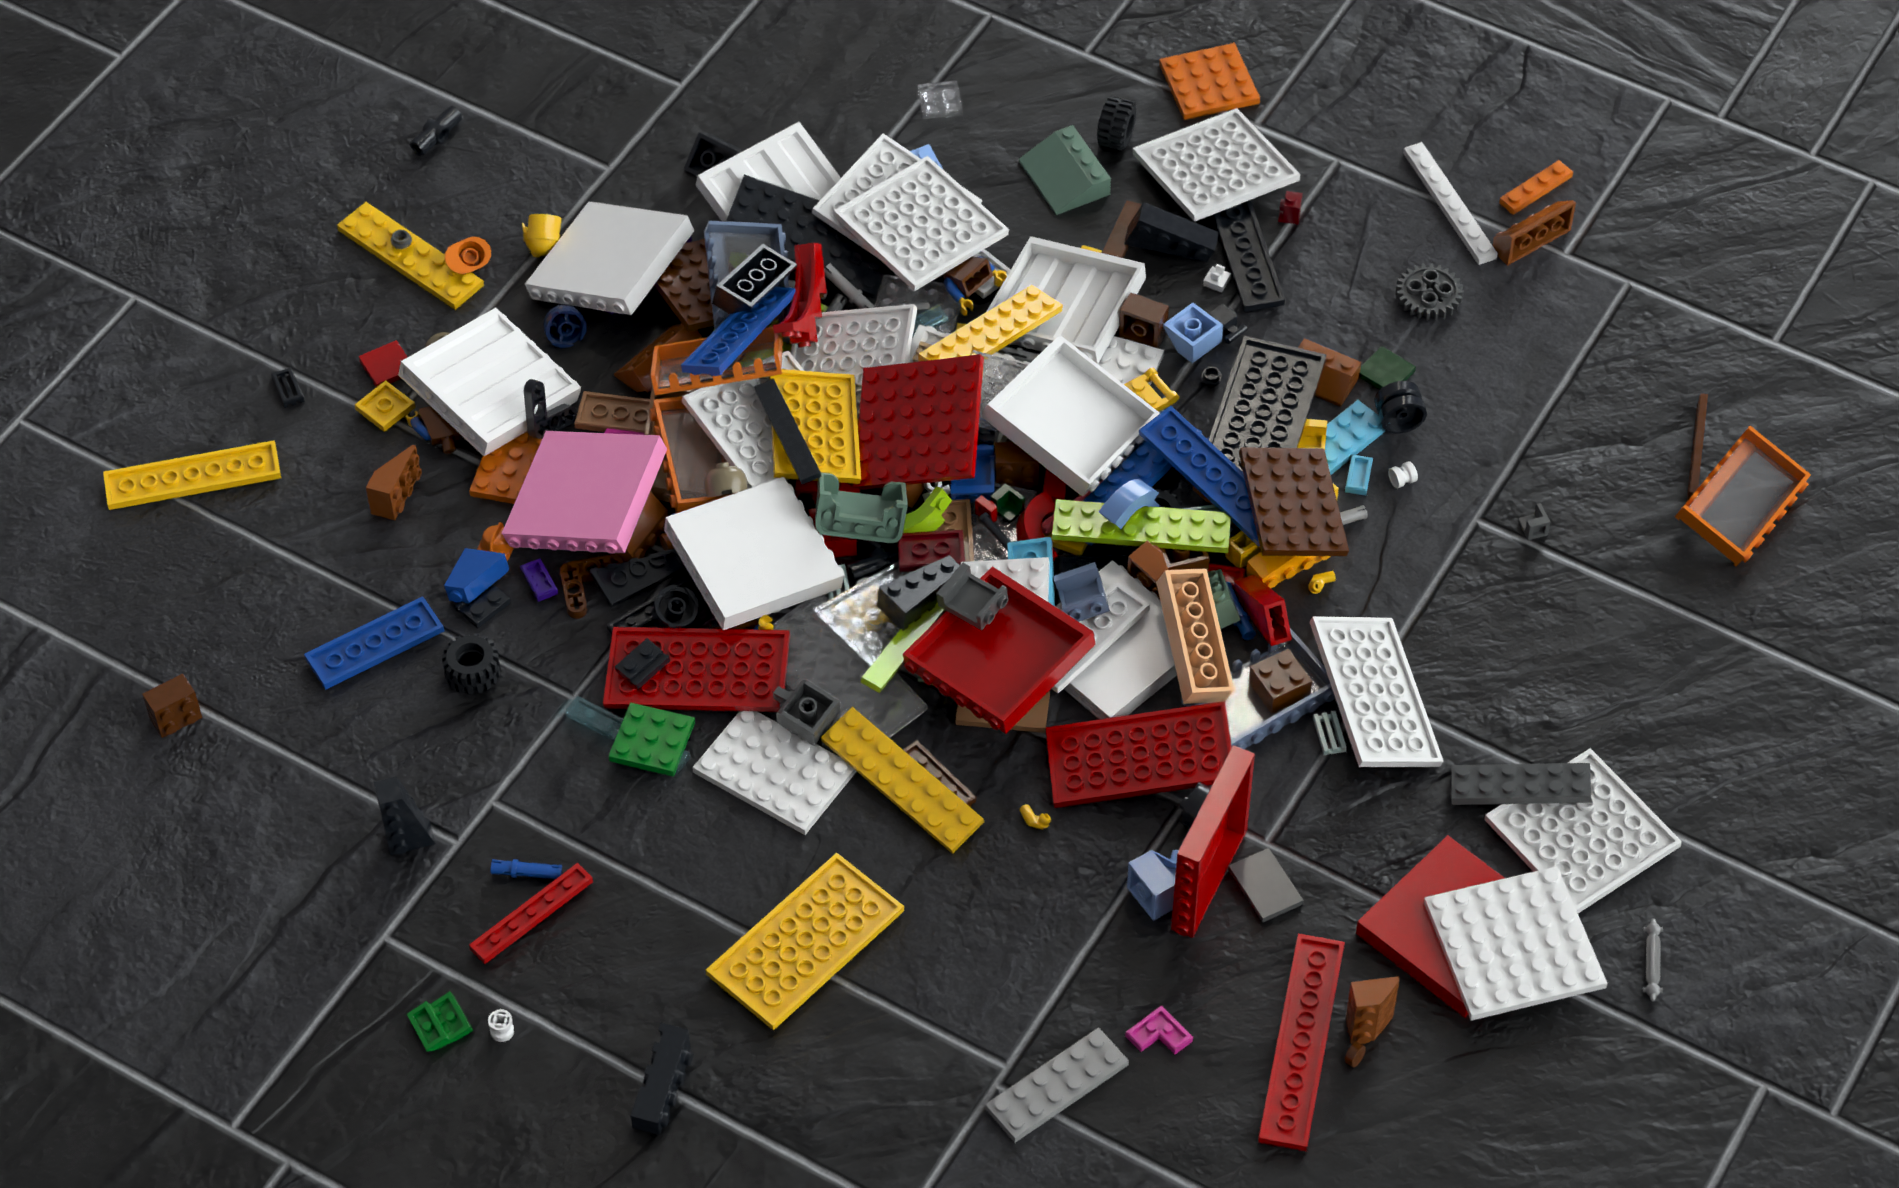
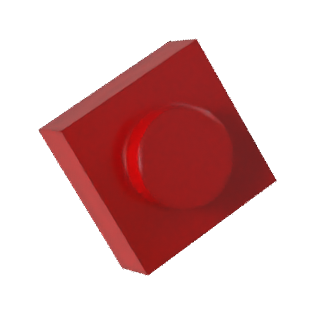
[975,495,997,522]

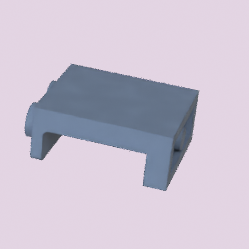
[1053,562,1110,622]

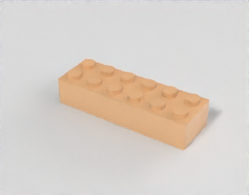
[1156,569,1234,704]

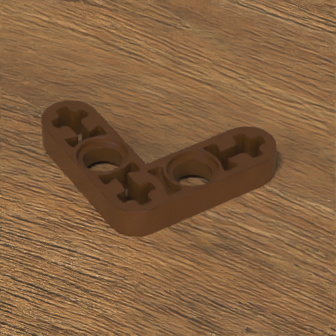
[560,555,623,619]

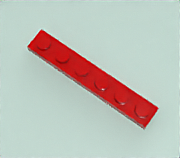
[469,863,593,964]

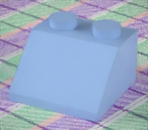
[1163,303,1223,363]

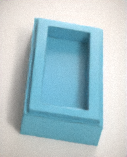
[1345,454,1373,496]

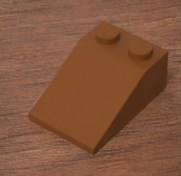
[1127,540,1168,600]

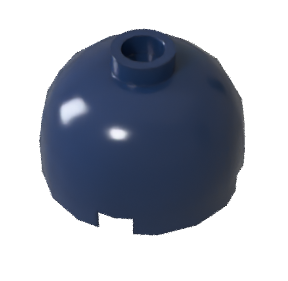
[543,305,586,348]

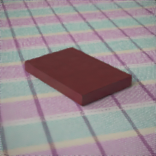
[897,530,965,572]

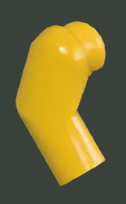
[1308,571,1336,594]
[1019,804,1051,829]

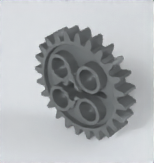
[1395,263,1464,320]

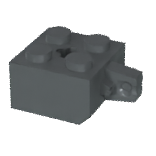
[773,680,840,746]

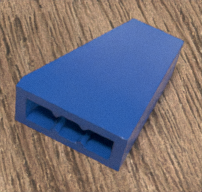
[444,548,509,604]

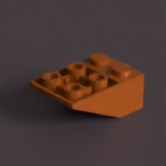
[366,445,422,520]

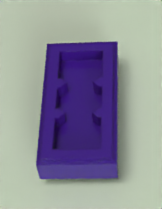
[520,558,558,602]

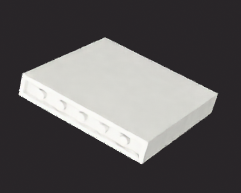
[525,202,694,315]
[981,335,1160,497]
[664,477,845,630]
[1055,560,1177,720]

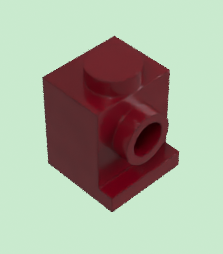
[1278,191,1303,224]

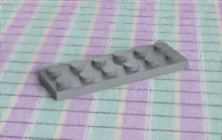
[985,1027,1129,1143]

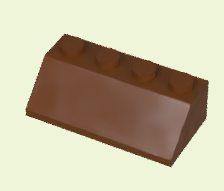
[1493,200,1576,266]
[614,323,703,392]

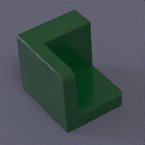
[991,483,1025,522]

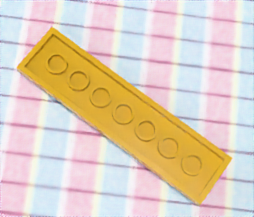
[337,202,484,310]
[918,285,1063,361]
[103,440,281,510]
[821,707,984,854]

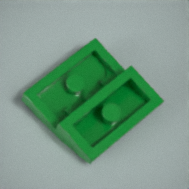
[407,991,473,1052]

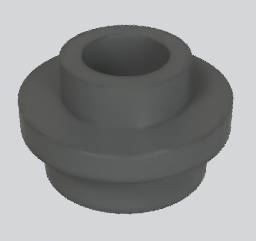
[391,230,412,249]

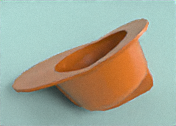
[445,237,491,274]
[477,522,514,562]

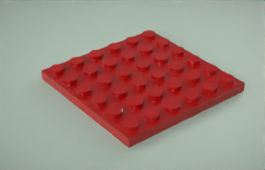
[853,354,984,490]

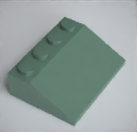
[1019,125,1111,215]

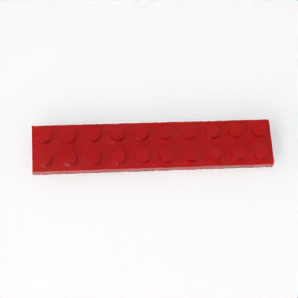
[1258,934,1345,1151]

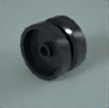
[1374,381,1427,434]

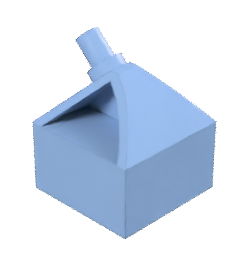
[1127,850,1179,921]

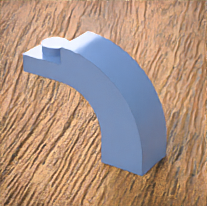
[1098,479,1160,529]

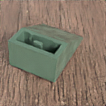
[1208,569,1241,629]

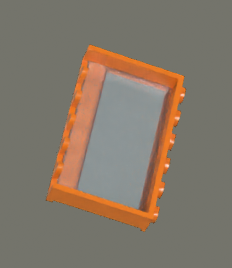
[651,326,783,395]
[649,396,738,514]
[1675,426,1811,567]

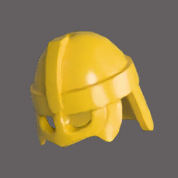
[522,214,561,258]

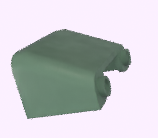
[815,472,908,543]

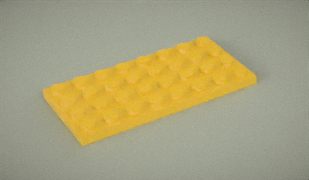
[706,853,904,1030]

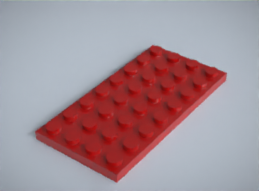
[603,627,790,712]
[1045,701,1232,808]

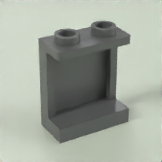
[936,563,1008,631]

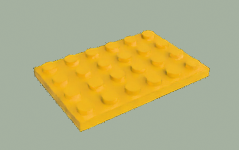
[769,369,861,484]

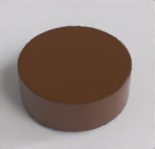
[1345,1042,1366,1067]

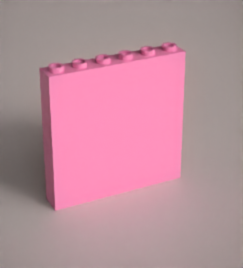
[502,431,667,554]

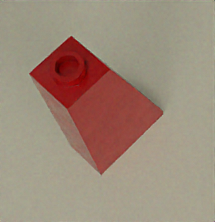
[1233,575,1292,646]

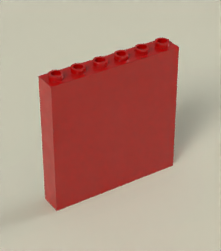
[903,566,1096,734]
[1171,745,1255,938]
[1356,835,1505,1018]

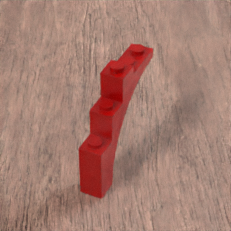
[773,243,827,348]

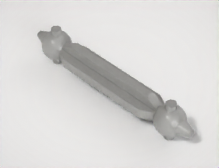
[1643,919,1663,1001]

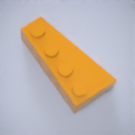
[1246,552,1331,588]

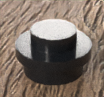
[1201,366,1222,386]

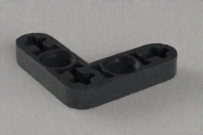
[523,379,577,439]

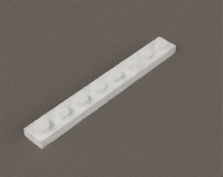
[1403,142,1498,265]

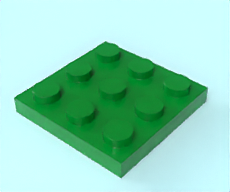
[608,702,695,777]

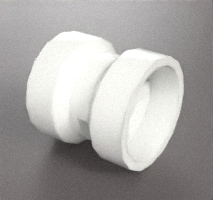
[1388,461,1418,489]
[488,1009,514,1042]

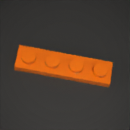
[1499,160,1573,215]

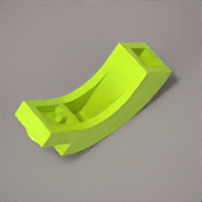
[895,486,952,543]

